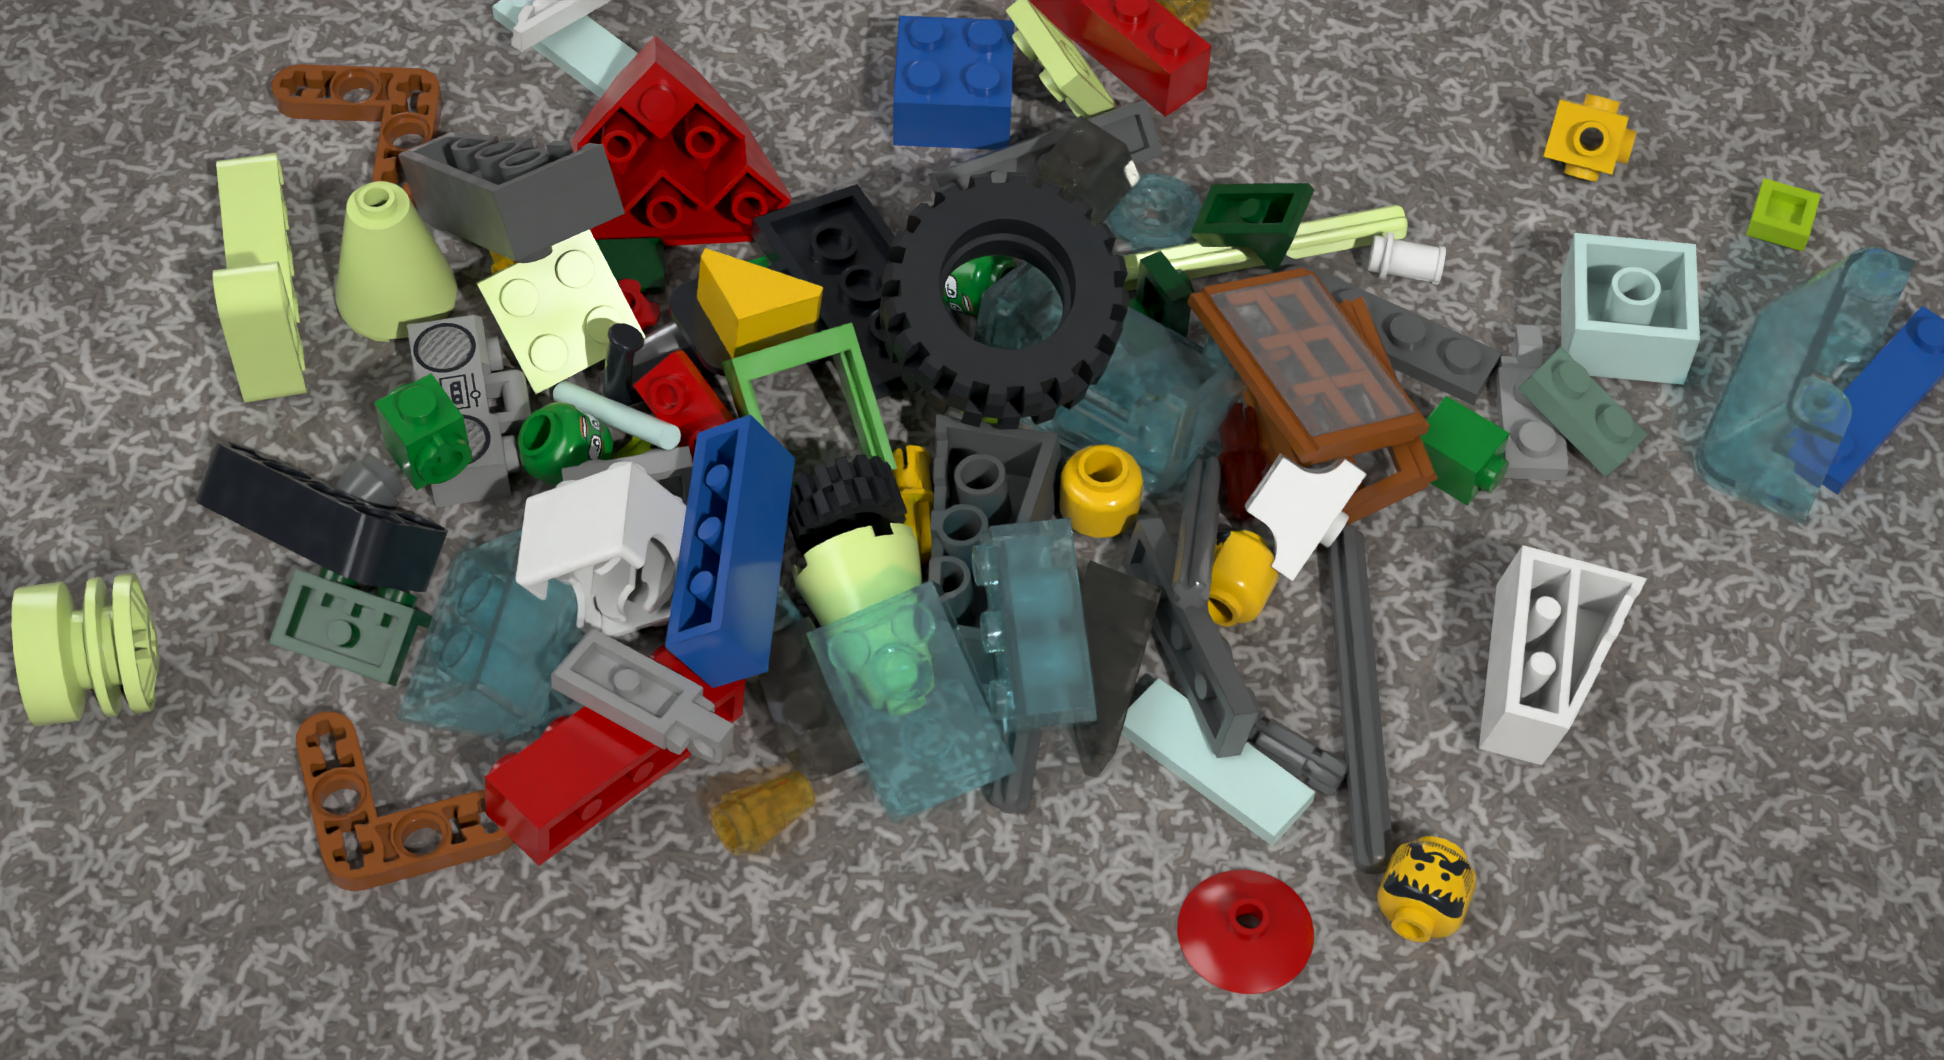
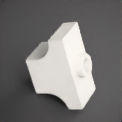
[1244,453,1366,581]

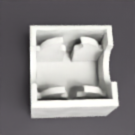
[516,461,687,638]

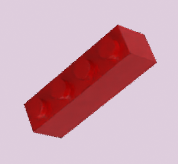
[1029,0,1212,117]
[485,645,745,866]

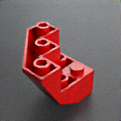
[570,35,792,246]

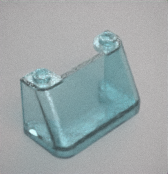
[1693,247,1916,525]
[974,261,1266,494]

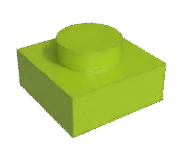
[1746,178,1821,252]

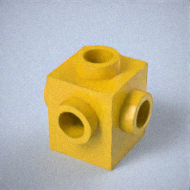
[1543,93,1637,182]

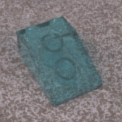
[806,580,1018,823]

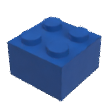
[893,15,1014,150]

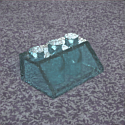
[972,518,1097,735]
[397,527,578,741]

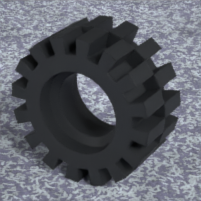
[787,454,907,556]

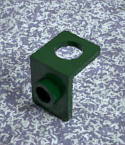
[595,238,665,293]

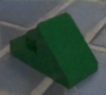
[1191,183,1314,272]

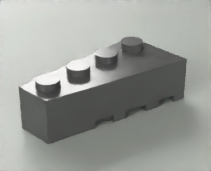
[398,132,625,263]
[926,415,1063,686]

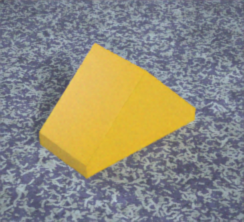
[697,248,823,359]

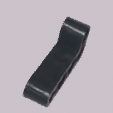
[195,439,448,592]

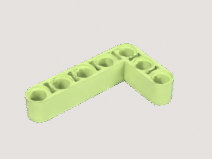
[213,153,308,403]

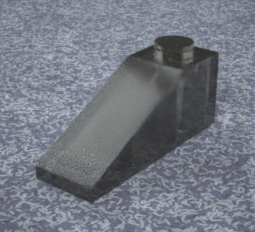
[1053,560,1162,778]

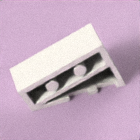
[1479,545,1647,765]

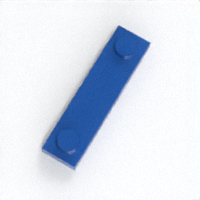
[1786,306,1944,495]

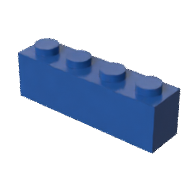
[665,414,795,688]

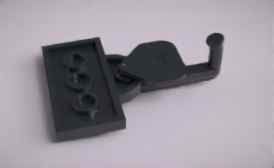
[603,184,964,406]

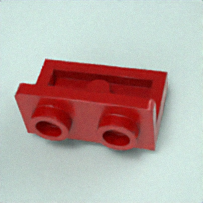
[633,350,735,462]

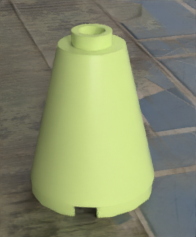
[335,181,457,342]
[791,523,934,714]

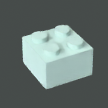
[1561,233,1700,385]

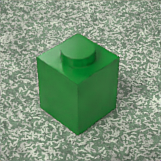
[1421,396,1510,506]

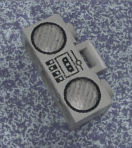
[407,315,531,508]

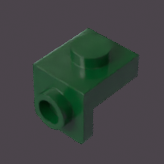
[1119,250,1194,359]

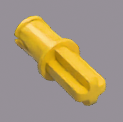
[892,445,934,566]

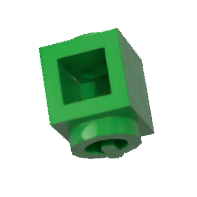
[374,373,472,491]

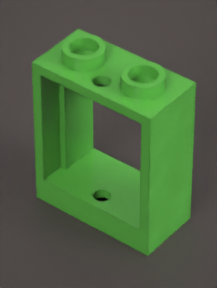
[722,322,897,485]

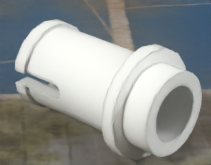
[1368,232,1446,285]

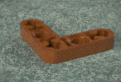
[271,64,443,208]
[296,711,515,891]

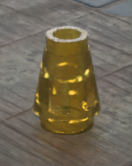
[711,771,815,855]

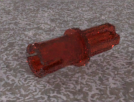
[1216,403,1267,521]

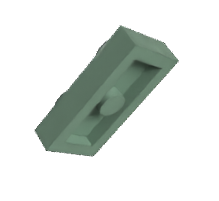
[1518,347,1648,477]

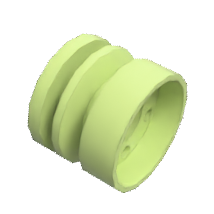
[11,572,159,727]

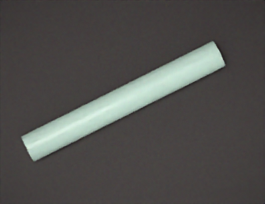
[553,381,681,450]

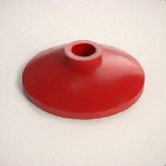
[1177,870,1314,994]

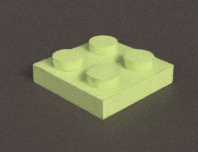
[1006,0,1118,120]
[476,229,646,394]

